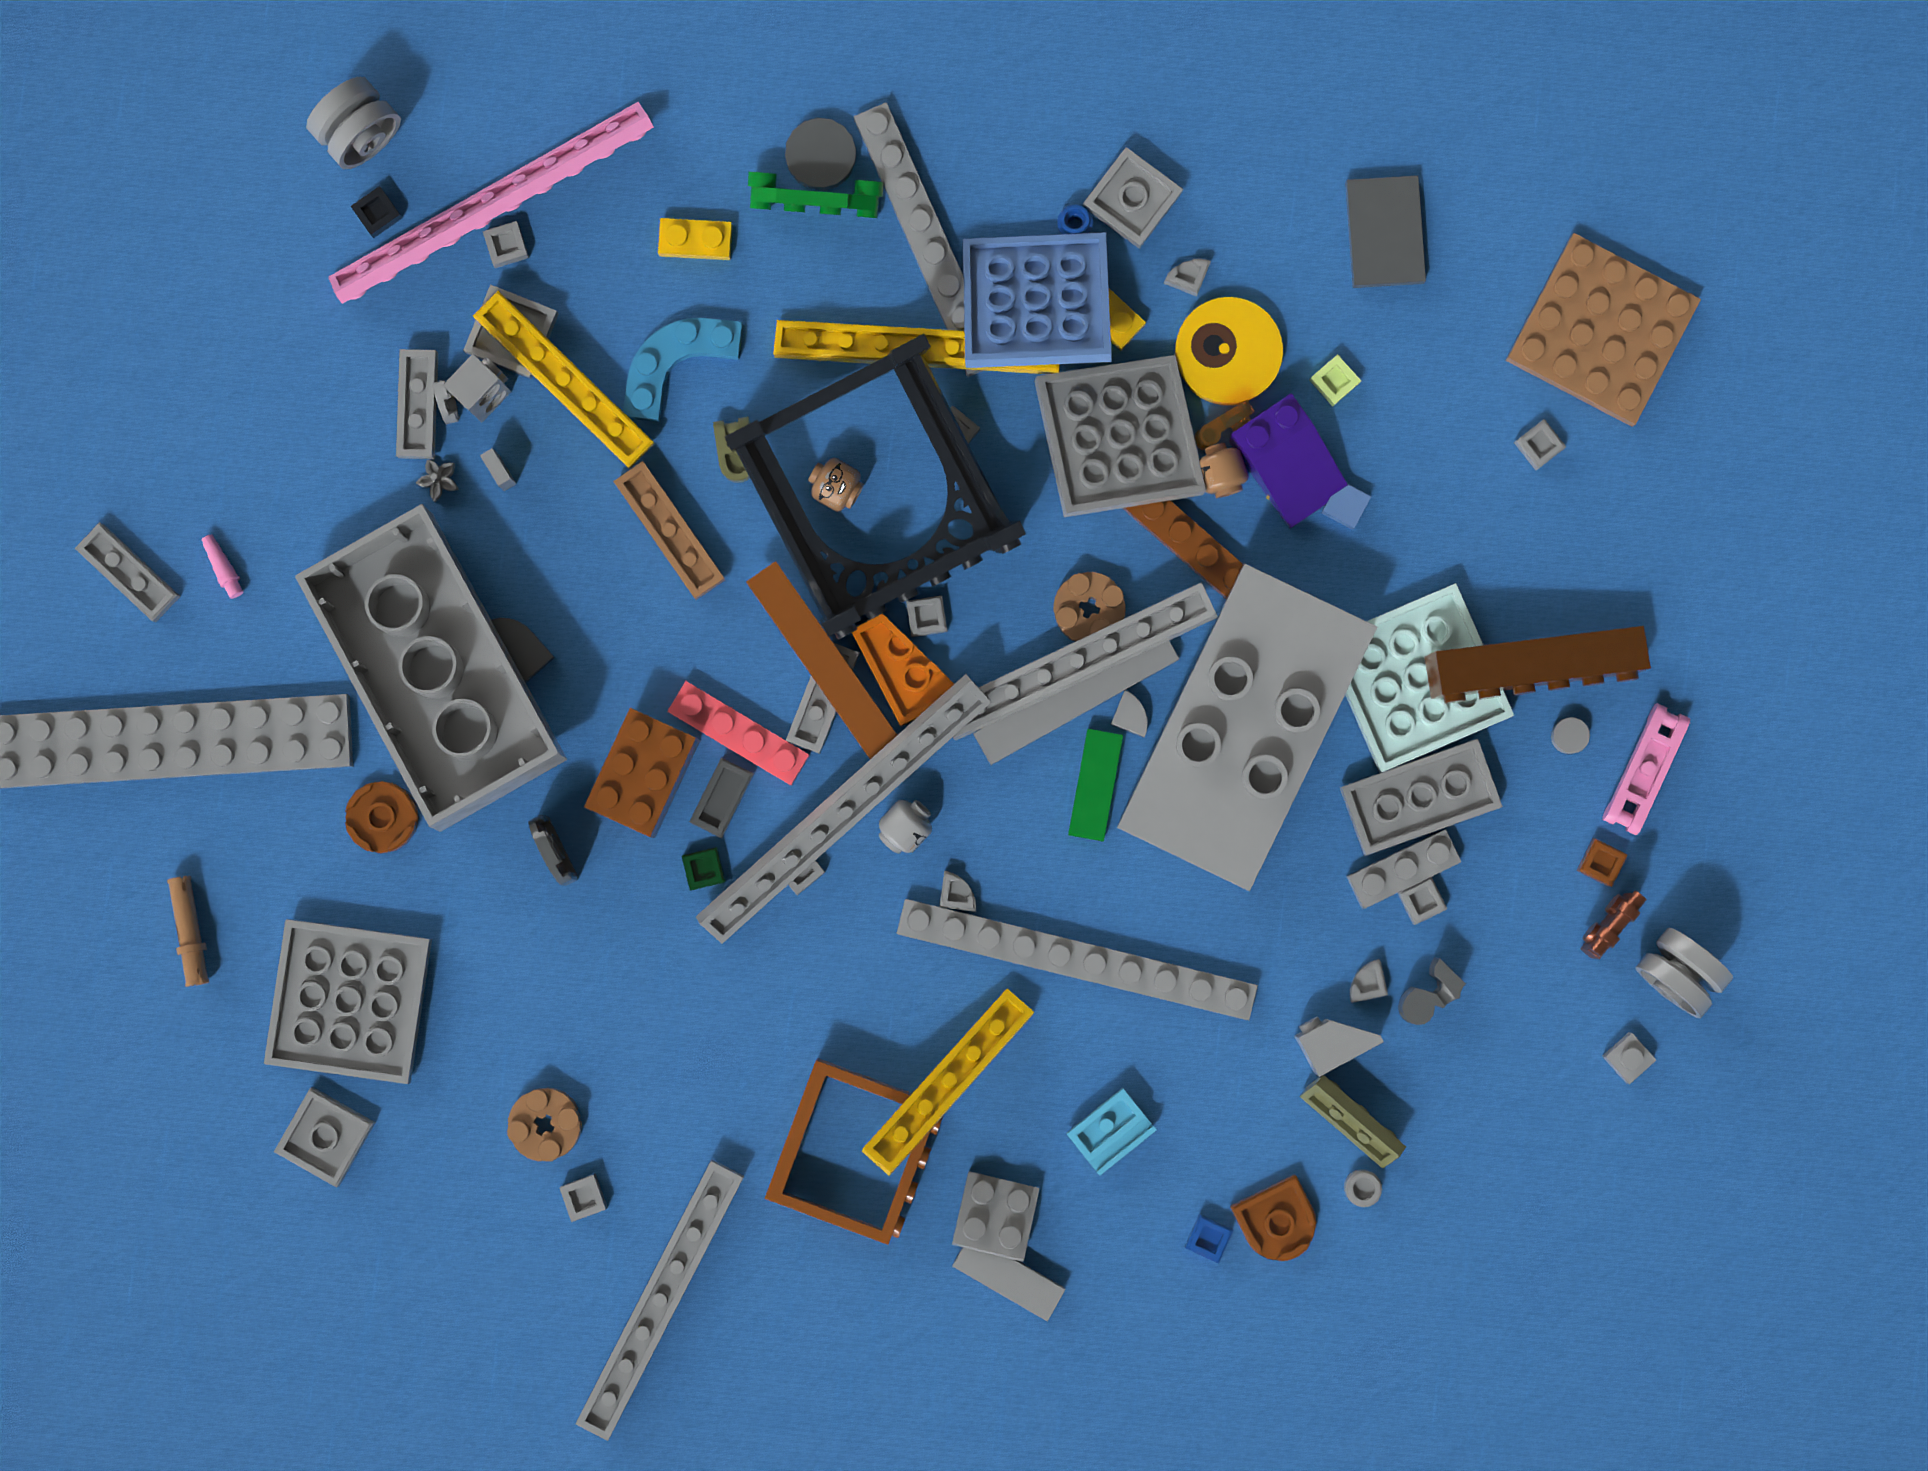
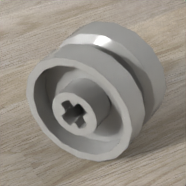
[306,77,401,169]
[1636,928,1733,1018]

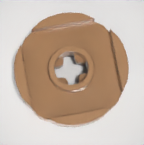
[1053,572,1125,642]
[507,1088,582,1161]

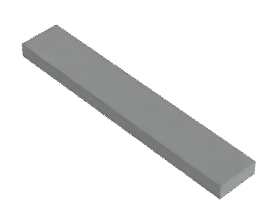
[973,641,1179,765]

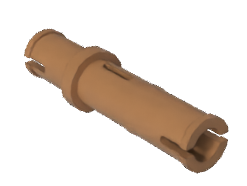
[167,876,210,987]

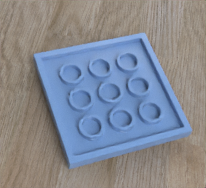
[963,232,1111,368]

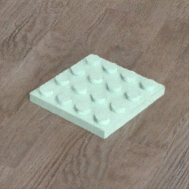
[1345,583,1514,773]

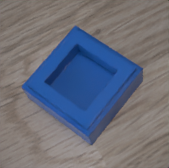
[1185,1214,1233,1264]

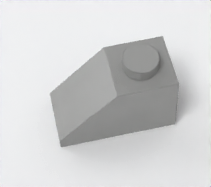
[1294,1017,1384,1077]

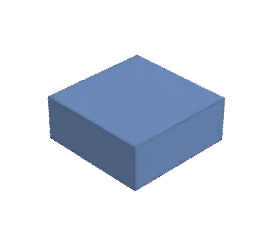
[1321,484,1371,530]

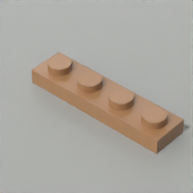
[613,461,725,600]

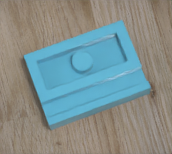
[1066,1088,1156,1176]

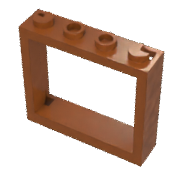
[764,1058,943,1245]

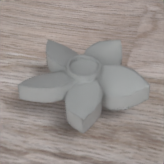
[416,459,459,502]

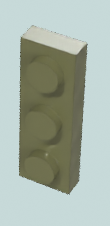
[1300,1075,1406,1168]

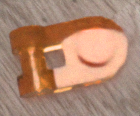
[1194,400,1255,449]

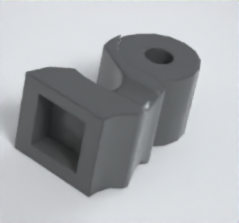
[1398,957,1466,1025]

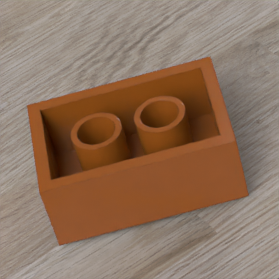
[584,708,700,838]

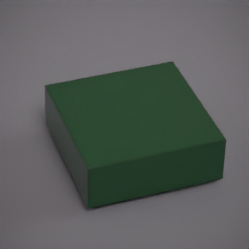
[681,847,726,891]

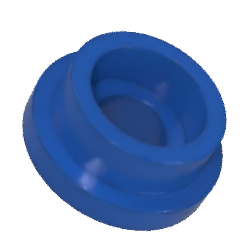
[1057,205,1093,235]

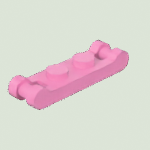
[1602,703,1690,835]

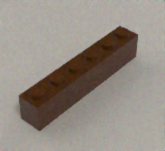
[1424,626,1651,704]

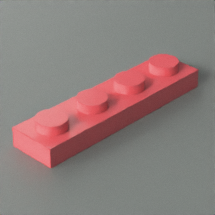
[667,681,810,786]

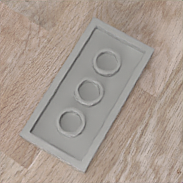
[1340,739,1503,856]

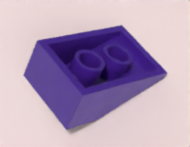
[1229,393,1348,529]

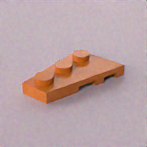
[852,614,954,727]

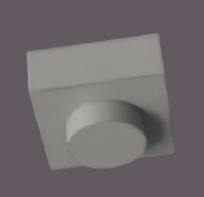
[1602,1032,1656,1084]

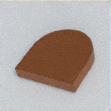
[1230,1174,1316,1261]

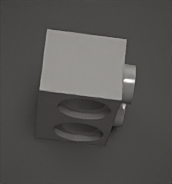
[442,354,511,423]

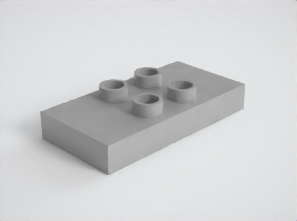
[295,504,568,832]
[1117,564,1378,891]

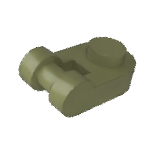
[713,416,750,483]

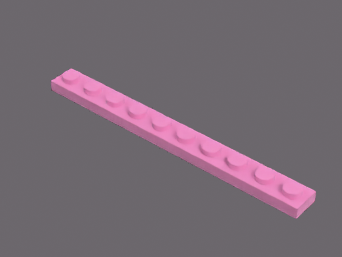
[328,102,654,304]

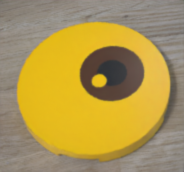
[1175,297,1283,405]

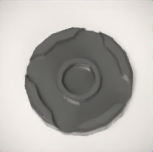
[785,118,856,191]

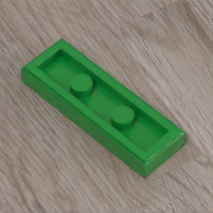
[1068,729,1123,842]

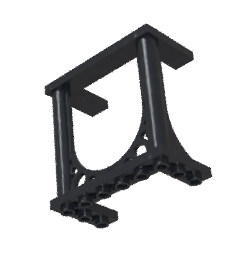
[724,334,1026,639]

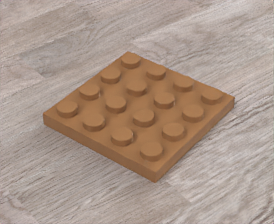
[1505,233,1701,427]

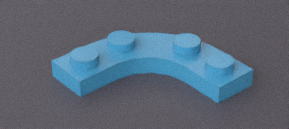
[623,318,743,422]

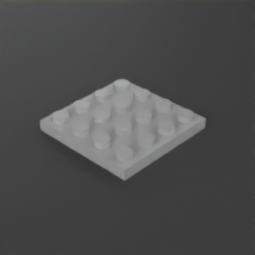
[1034,355,1206,517]
[264,919,432,1084]

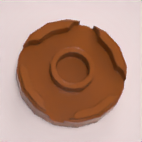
[345,781,419,853]

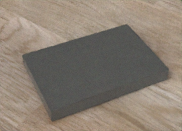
[1345,176,1426,288]

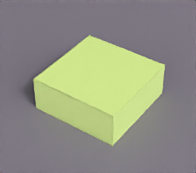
[1309,354,1361,407]

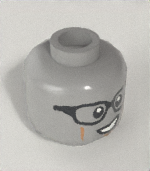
[879,800,932,854]

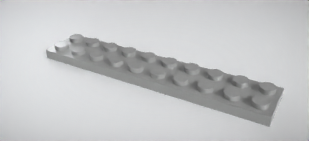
[0,694,353,789]

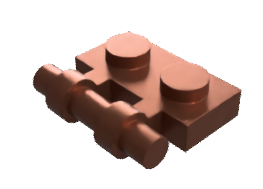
[1580,891,1647,959]

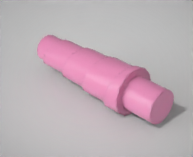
[202,534,243,599]

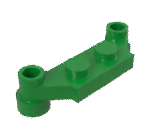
[747,172,884,218]

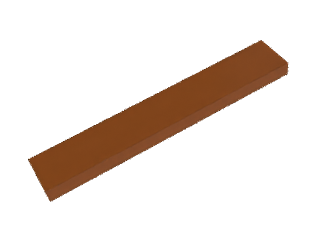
[746,561,897,759]

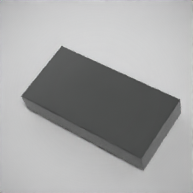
[689,758,754,838]

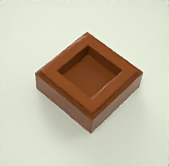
[1577,838,1627,887]

